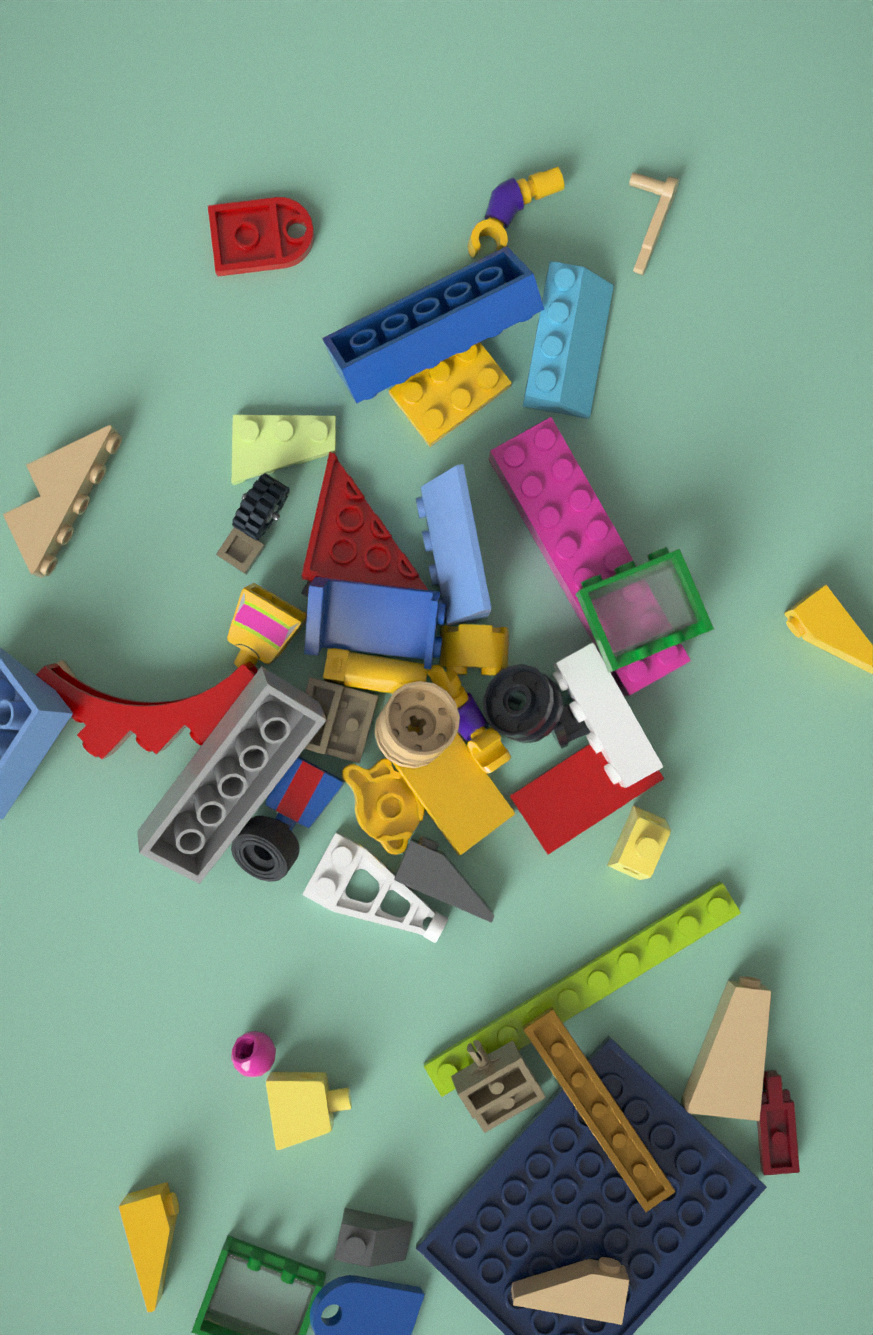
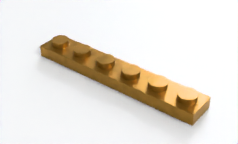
[522,1007,676,1212]

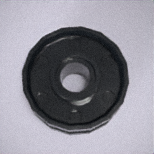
[483,664,563,744]

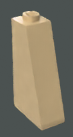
[681,976,771,1121]

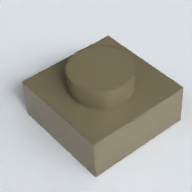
[216,527,266,575]

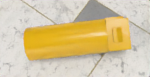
[323,648,428,694]

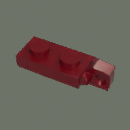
[757,1070,800,1175]

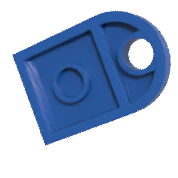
[310,1275,425,1335]

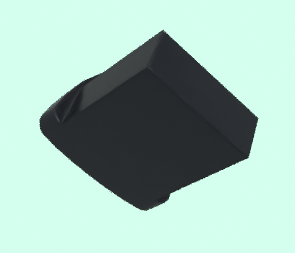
[551,704,591,749]

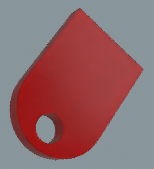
[208,197,314,277]

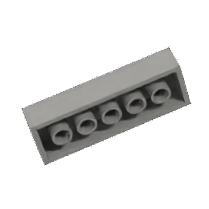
[137,666,327,884]

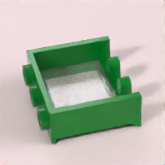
[575,547,714,673]
[191,1235,326,1335]

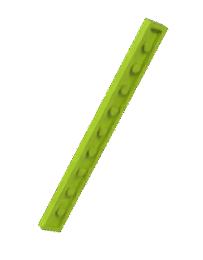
[423,882,741,1097]

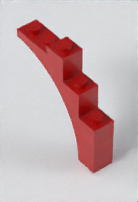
[36,661,259,760]

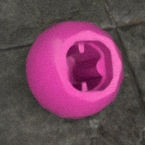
[231,1031,276,1077]

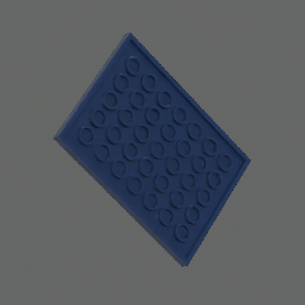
[416,1035,767,1335]

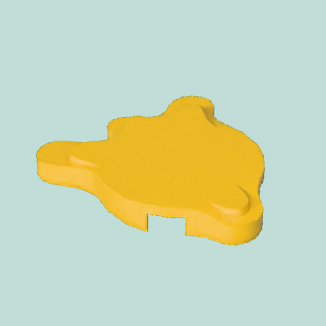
[341,758,425,855]

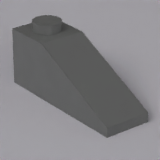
[394,836,495,923]

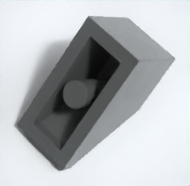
[334,1208,413,1267]

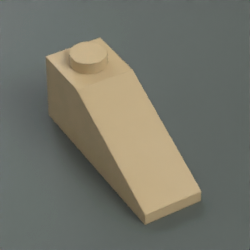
[511,1257,629,1325]

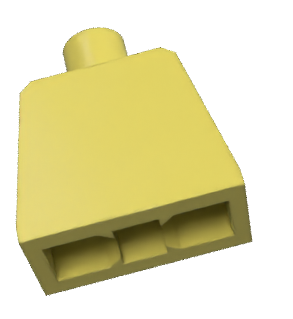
[607,805,671,880]
[266,1072,352,1150]

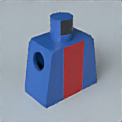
[265,756,345,831]

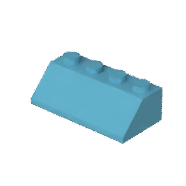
[522,261,614,419]

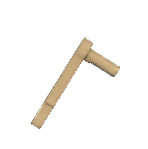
[629,172,679,275]

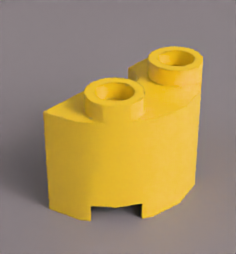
[439,624,509,676]

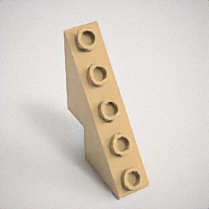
[3,425,122,578]

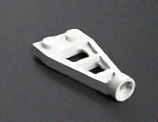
[302,832,449,943]

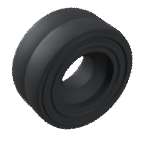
[231,816,300,882]

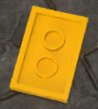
[389,342,512,447]

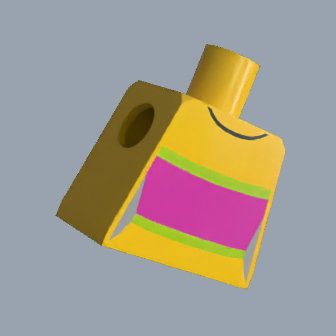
[227,583,307,668]

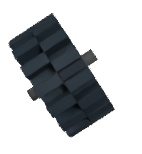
[232,473,290,541]

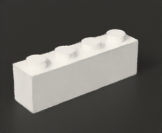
[552,643,663,788]

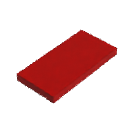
[509,743,664,855]

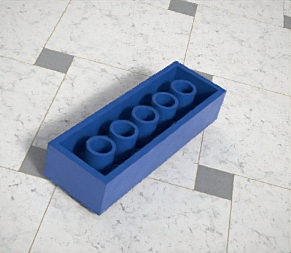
[322,246,544,404]

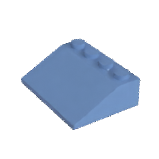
[416,464,492,626]
[0,648,73,819]

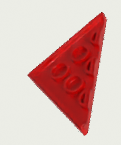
[301,452,428,590]

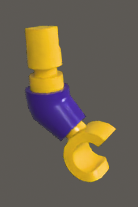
[467,167,565,258]
[426,664,511,773]

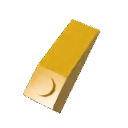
[784,585,873,674]
[119,1182,179,1313]

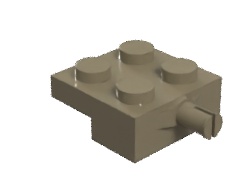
[304,677,379,763]
[451,1040,546,1133]

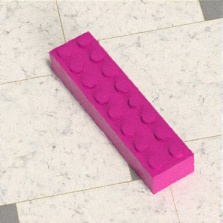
[488,417,691,697]

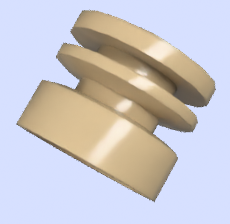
[375,681,460,768]

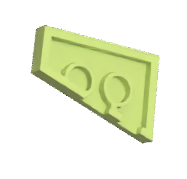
[231,415,337,485]

